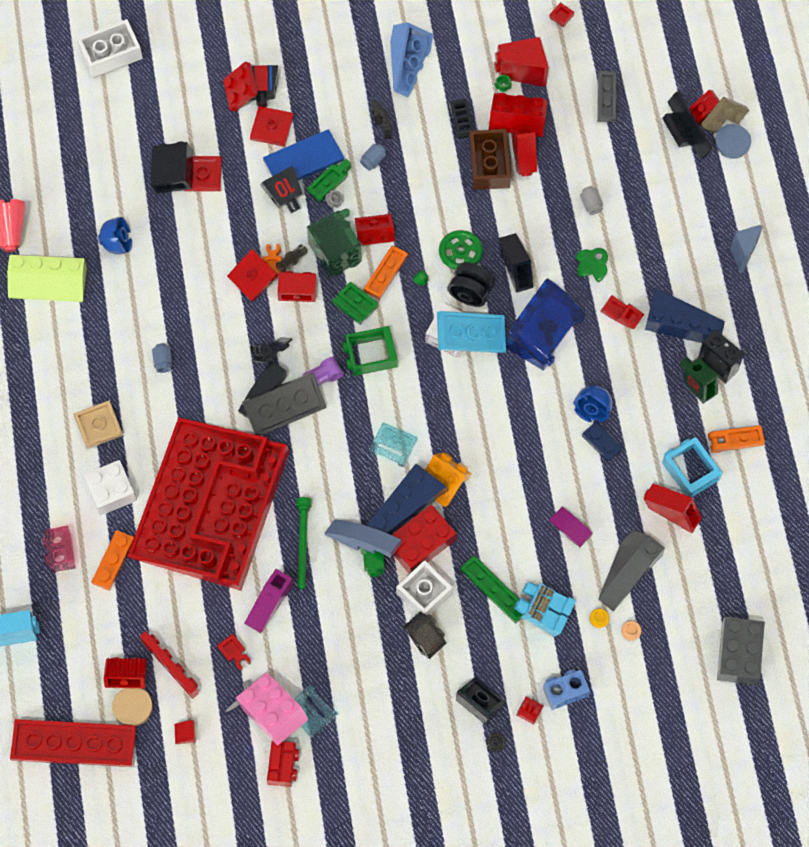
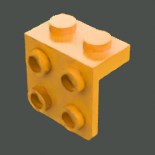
[425,452,472,507]

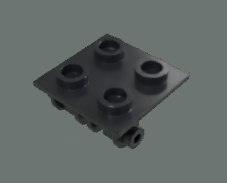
[250,337,293,364]

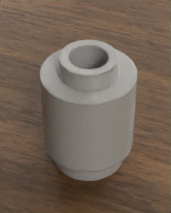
[580,186,603,215]

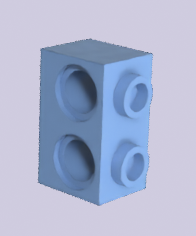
[543,670,590,710]

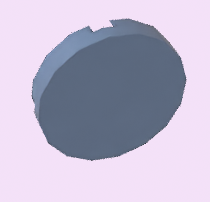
[714,124,752,159]

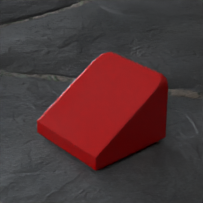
[174,720,196,744]

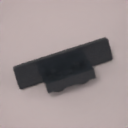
[662,91,712,159]

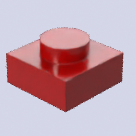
[549,2,574,27]

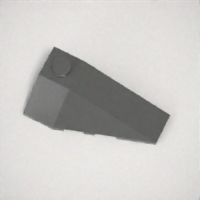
[598,530,665,612]

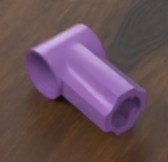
[303,357,344,386]

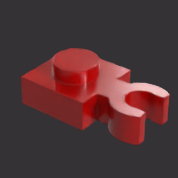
[217,634,251,671]

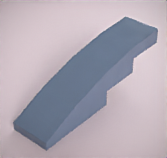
[325,519,401,558]

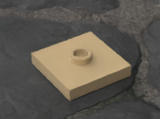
[74,400,123,449]

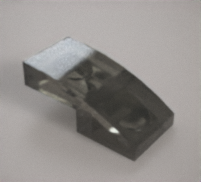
[372,100,392,140]

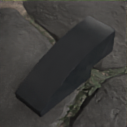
[238,361,287,418]

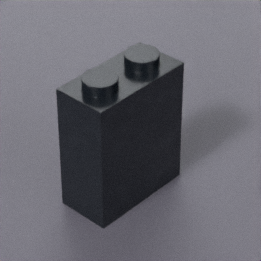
[150,141,193,193]

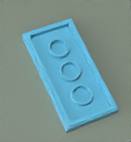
[437,311,506,353]

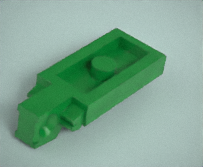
[307,159,352,203]

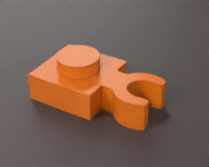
[263,244,283,275]

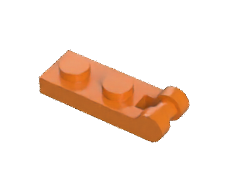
[708,425,765,453]

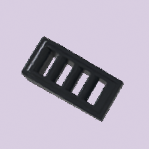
[449,98,475,139]

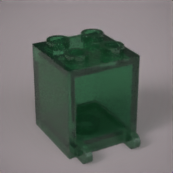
[307,209,362,278]

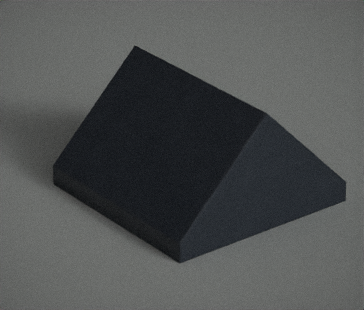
[456,677,506,726]

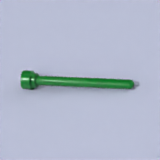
[296,497,312,590]

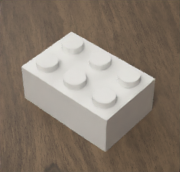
[77,19,143,78]

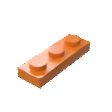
[364,245,408,300]
[91,530,134,591]

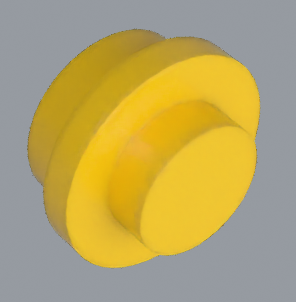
[589,608,609,628]

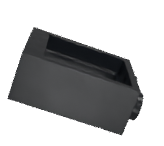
[698,329,745,384]

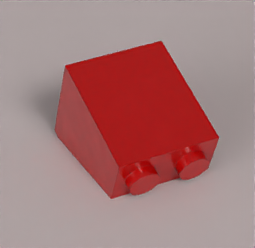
[494,37,549,87]

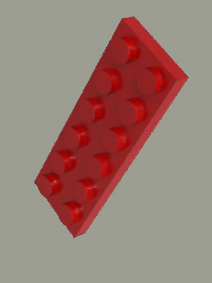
[10,719,137,767]

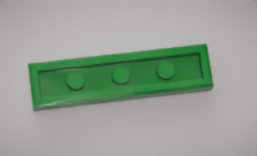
[460,556,522,624]

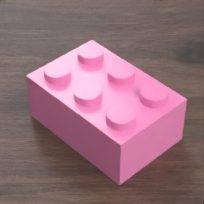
[236,672,308,746]

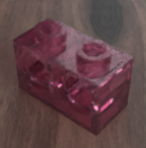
[42,525,76,572]

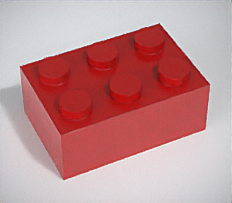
[488,93,548,137]
[392,504,456,574]

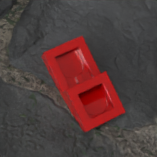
[600,295,644,330]

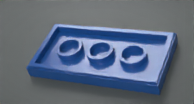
[263,129,345,181]

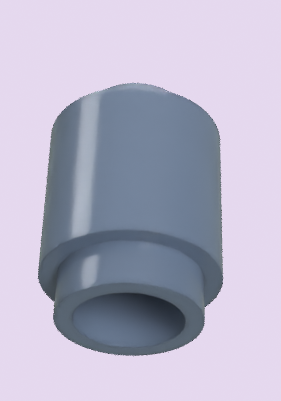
[360,144,387,171]
[152,343,173,373]

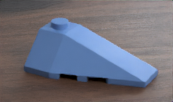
[390,22,433,97]

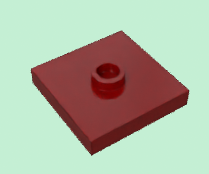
[250,106,294,147]
[227,249,278,302]

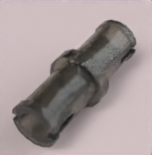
[276,244,308,272]

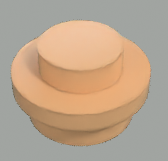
[621,621,641,641]

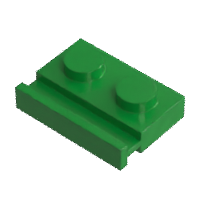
[332,281,378,325]

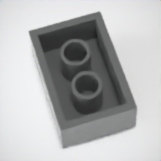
[717,616,765,686]

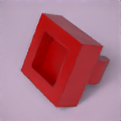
[516,697,544,725]

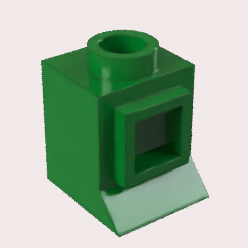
[360,548,384,577]

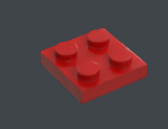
[223,61,258,112]

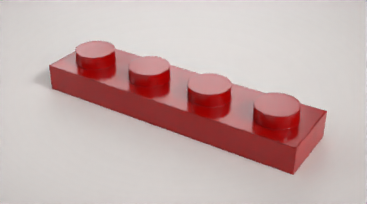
[140,631,199,699]

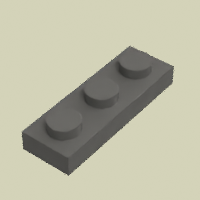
[597,71,616,123]

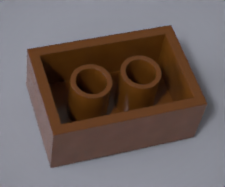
[469,129,511,190]

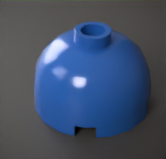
[98,217,132,255]
[573,385,612,423]

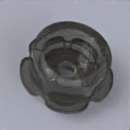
[486,733,506,753]

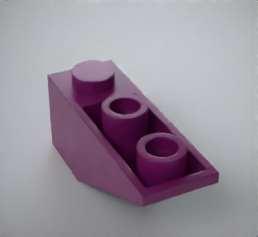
[244,569,293,634]

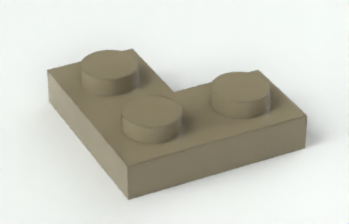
[701,97,750,133]

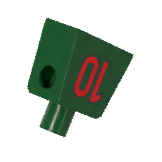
[680,358,719,404]

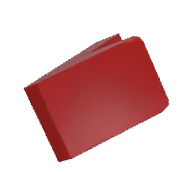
[689,90,720,125]

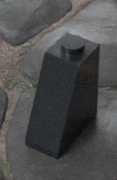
[498,233,534,293]

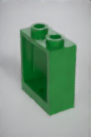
[342,326,398,376]

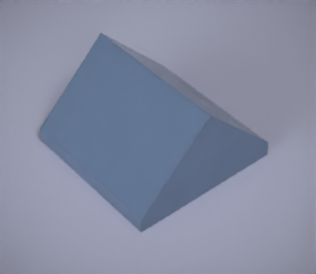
[730,225,763,273]

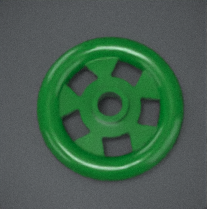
[439,230,483,270]

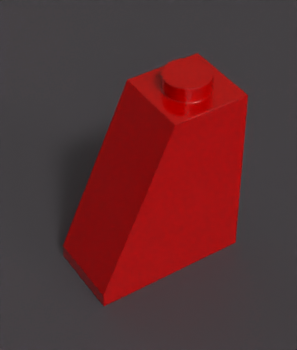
[510,125,537,176]
[643,483,702,533]

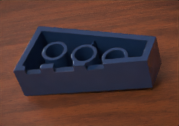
[645,288,725,343]
[367,464,449,535]

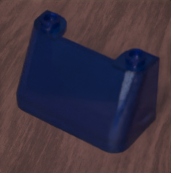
[506,278,586,371]

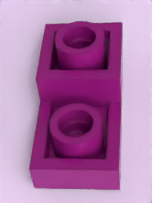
[549,506,593,548]

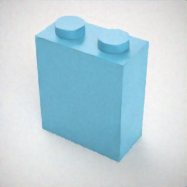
[0,610,40,647]

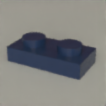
[582,422,623,463]

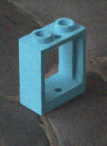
[662,437,723,497]

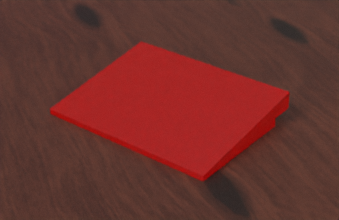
[127,417,290,591]

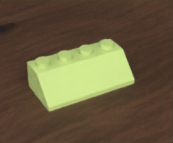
[7,255,87,302]

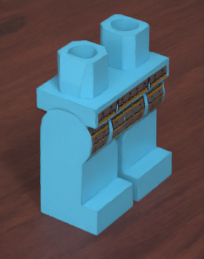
[514,582,576,637]

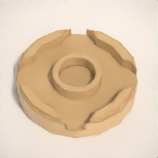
[112,688,153,727]

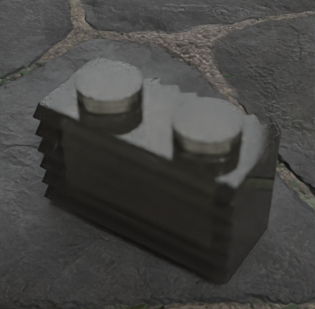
[404,611,447,659]

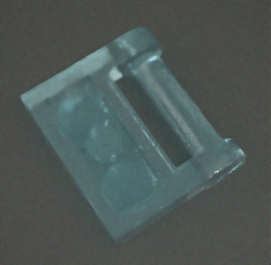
[368,422,418,467]
[294,685,339,738]

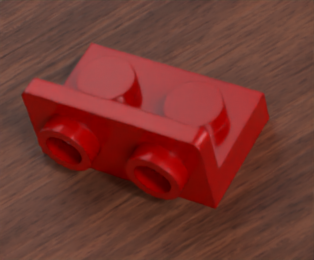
[354,214,395,246]

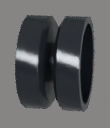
[447,262,495,307]

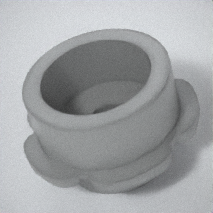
[325,190,343,208]

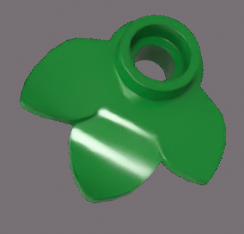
[575,248,608,282]

